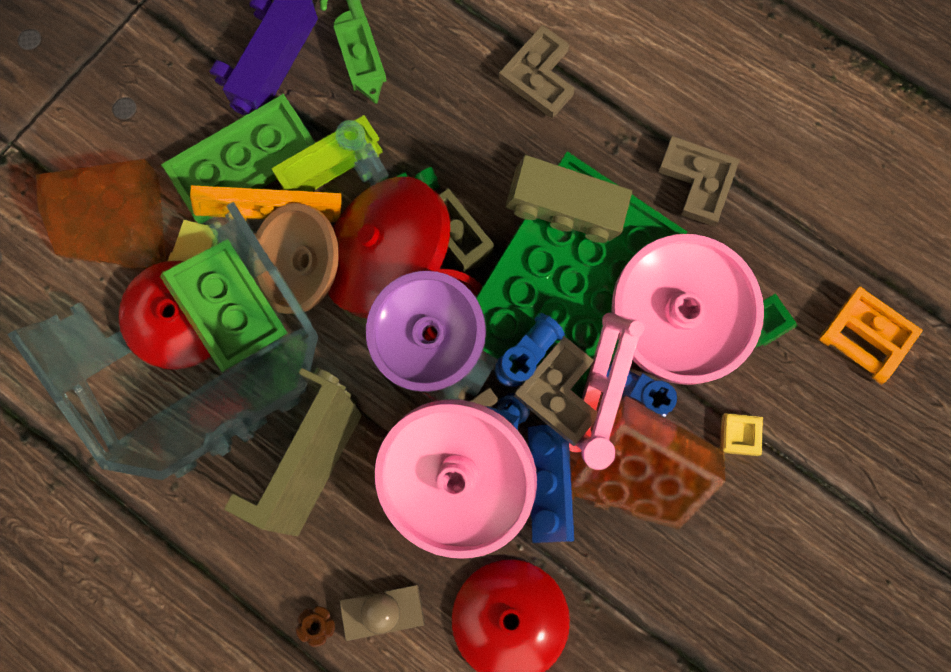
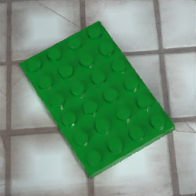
[476,151,688,399]

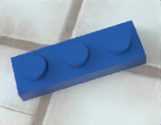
[528,425,574,543]

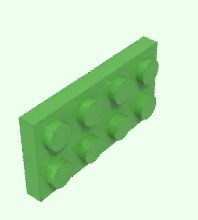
[161,94,316,224]

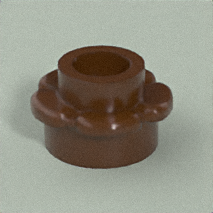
[296,606,335,647]

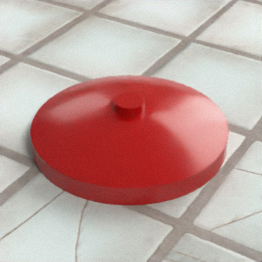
[328,177,450,318]

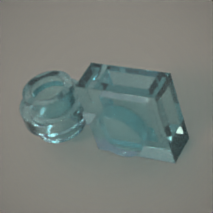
[335,120,388,186]

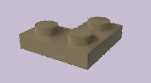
[499,25,575,119]
[659,136,740,227]
[514,336,598,446]

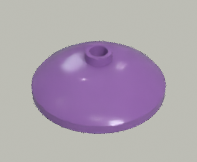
[366,271,486,392]

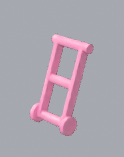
[569,313,645,470]

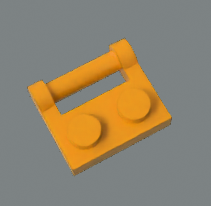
[818,286,923,385]

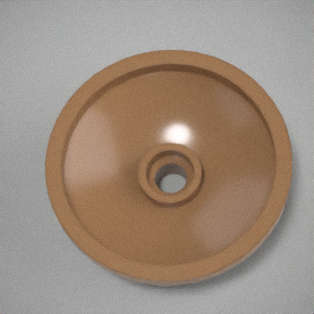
[250,203,338,314]

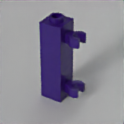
[209,0,318,116]

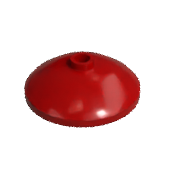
[119,261,211,370]
[452,560,570,672]

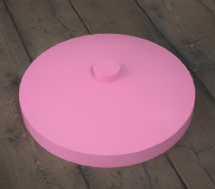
[612,234,764,385]
[375,399,537,558]

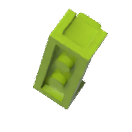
[271,115,383,192]

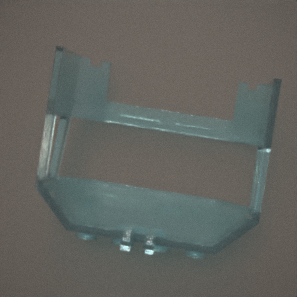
[7,202,318,480]

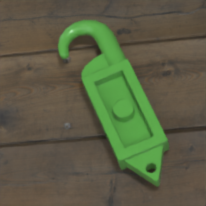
[319,0,387,104]

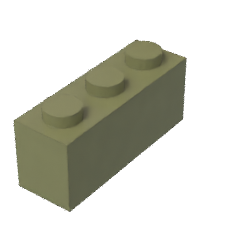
[505,155,633,243]

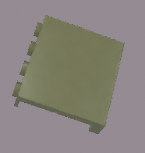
[224,368,362,537]

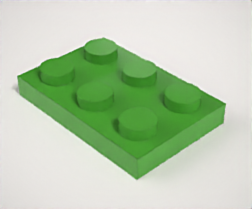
[160,239,288,373]

